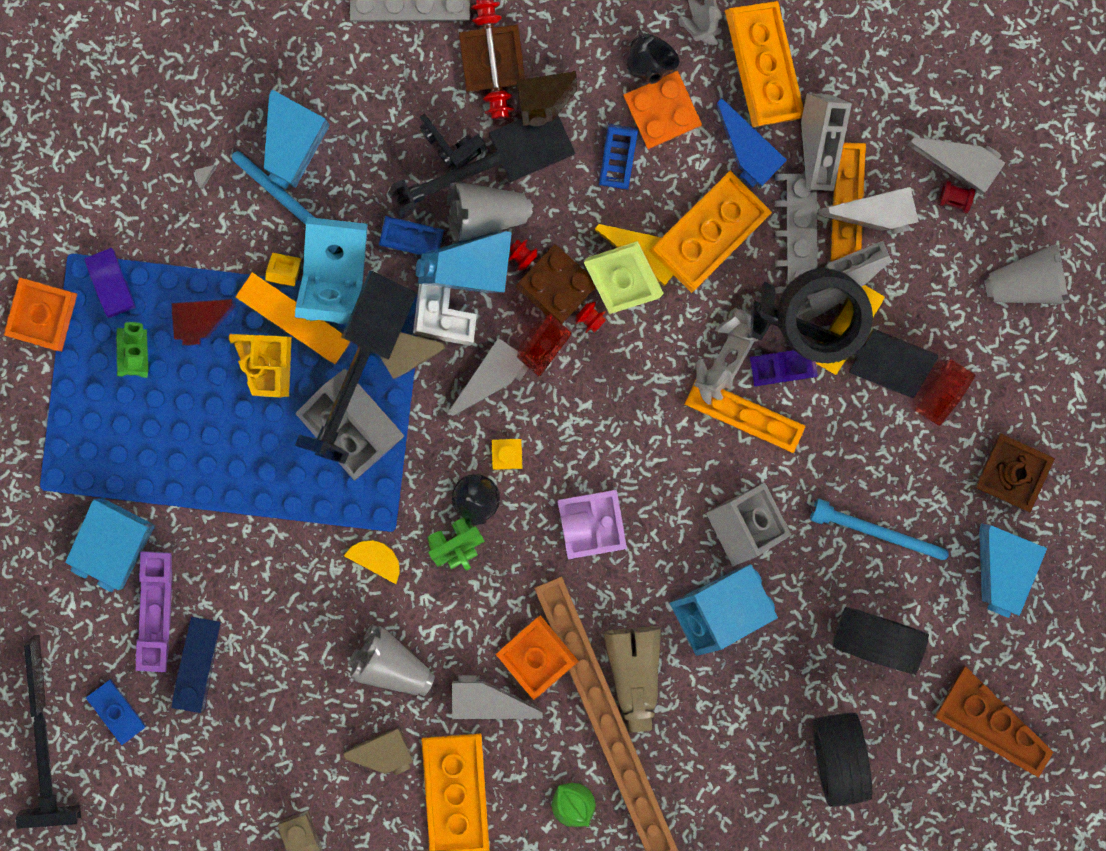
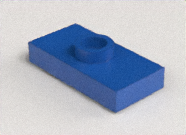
[379,216,444,256]
[86,679,147,745]

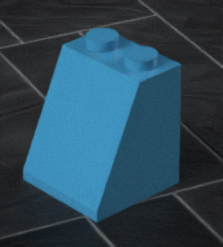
[264,90,330,189]
[416,231,512,293]
[65,498,156,592]
[979,523,1047,618]
[670,564,778,656]

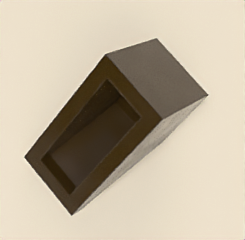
[516,71,577,126]

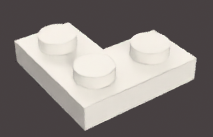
[413,284,477,346]

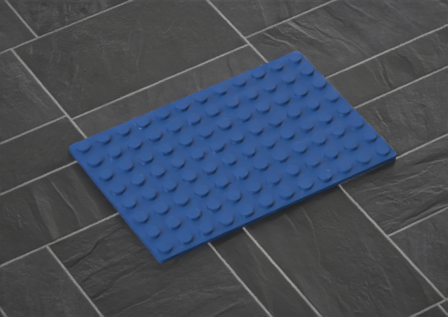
[40,254,419,532]

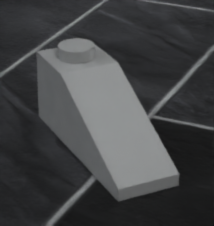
[801,93,852,191]
[907,137,1005,195]
[818,187,919,234]
[448,338,530,416]
[452,675,543,719]

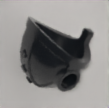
[626,33,680,84]
[452,474,500,525]

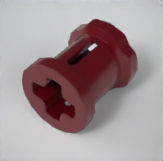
[938,180,975,214]

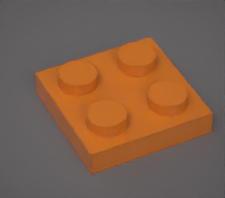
[623,70,702,150]
[4,277,77,352]
[495,615,579,700]

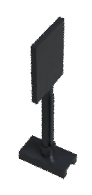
[388,115,576,219]
[295,271,417,464]
[750,282,938,399]
[16,635,81,829]

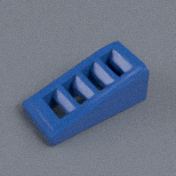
[599,124,638,190]

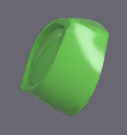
[551,783,596,827]

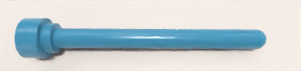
[232,151,339,254]
[810,498,949,560]

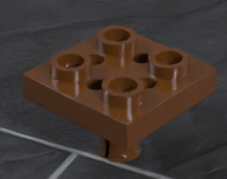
[974,433,1055,513]

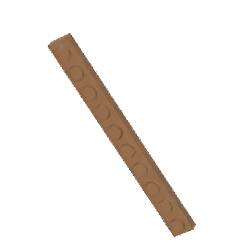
[534,576,678,851]

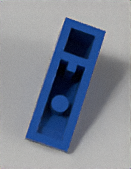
[716,98,787,188]

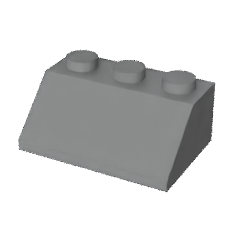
[295,369,404,481]

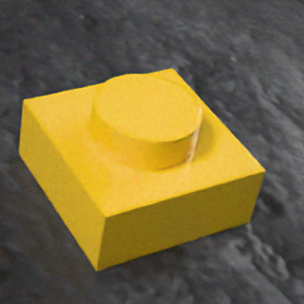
[265,253,302,286]
[492,439,523,470]

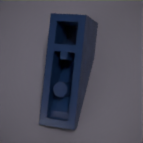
[171,617,221,713]

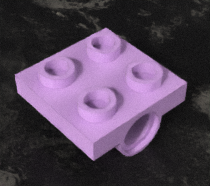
[558,490,627,559]

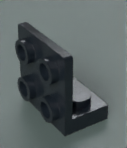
[419,113,487,169]

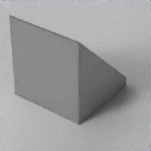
[195,165,217,189]

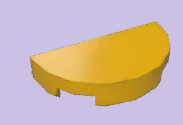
[344,540,400,584]

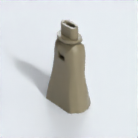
[603,626,661,732]

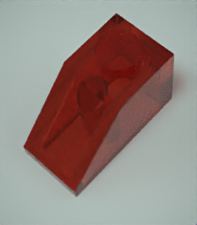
[172,299,236,346]
[516,314,572,377]
[914,359,976,426]

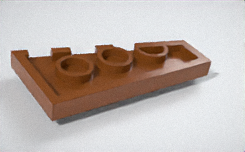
[934,665,1054,778]

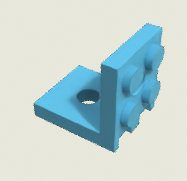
[295,217,368,324]

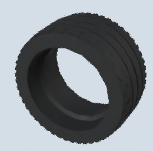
[777,268,873,364]
[832,607,929,675]
[813,713,873,807]

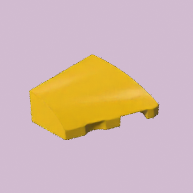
[229,334,292,397]

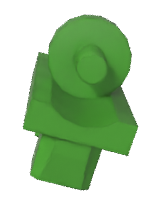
[116,322,148,378]
[427,517,485,571]

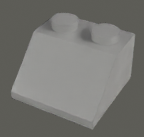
[706,482,791,566]

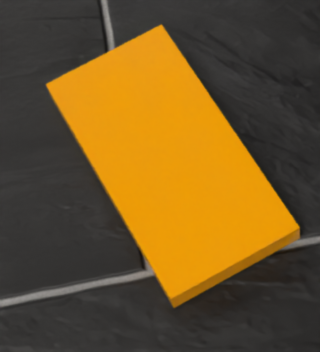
[725,1,804,127]
[649,170,772,293]
[422,733,490,851]

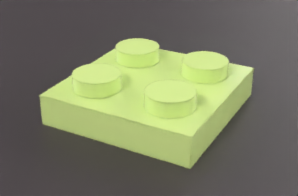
[584,241,664,314]

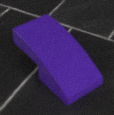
[84,248,136,319]
[750,350,818,387]

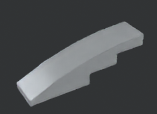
[796,241,891,321]

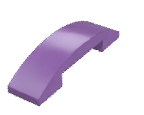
[135,551,172,672]

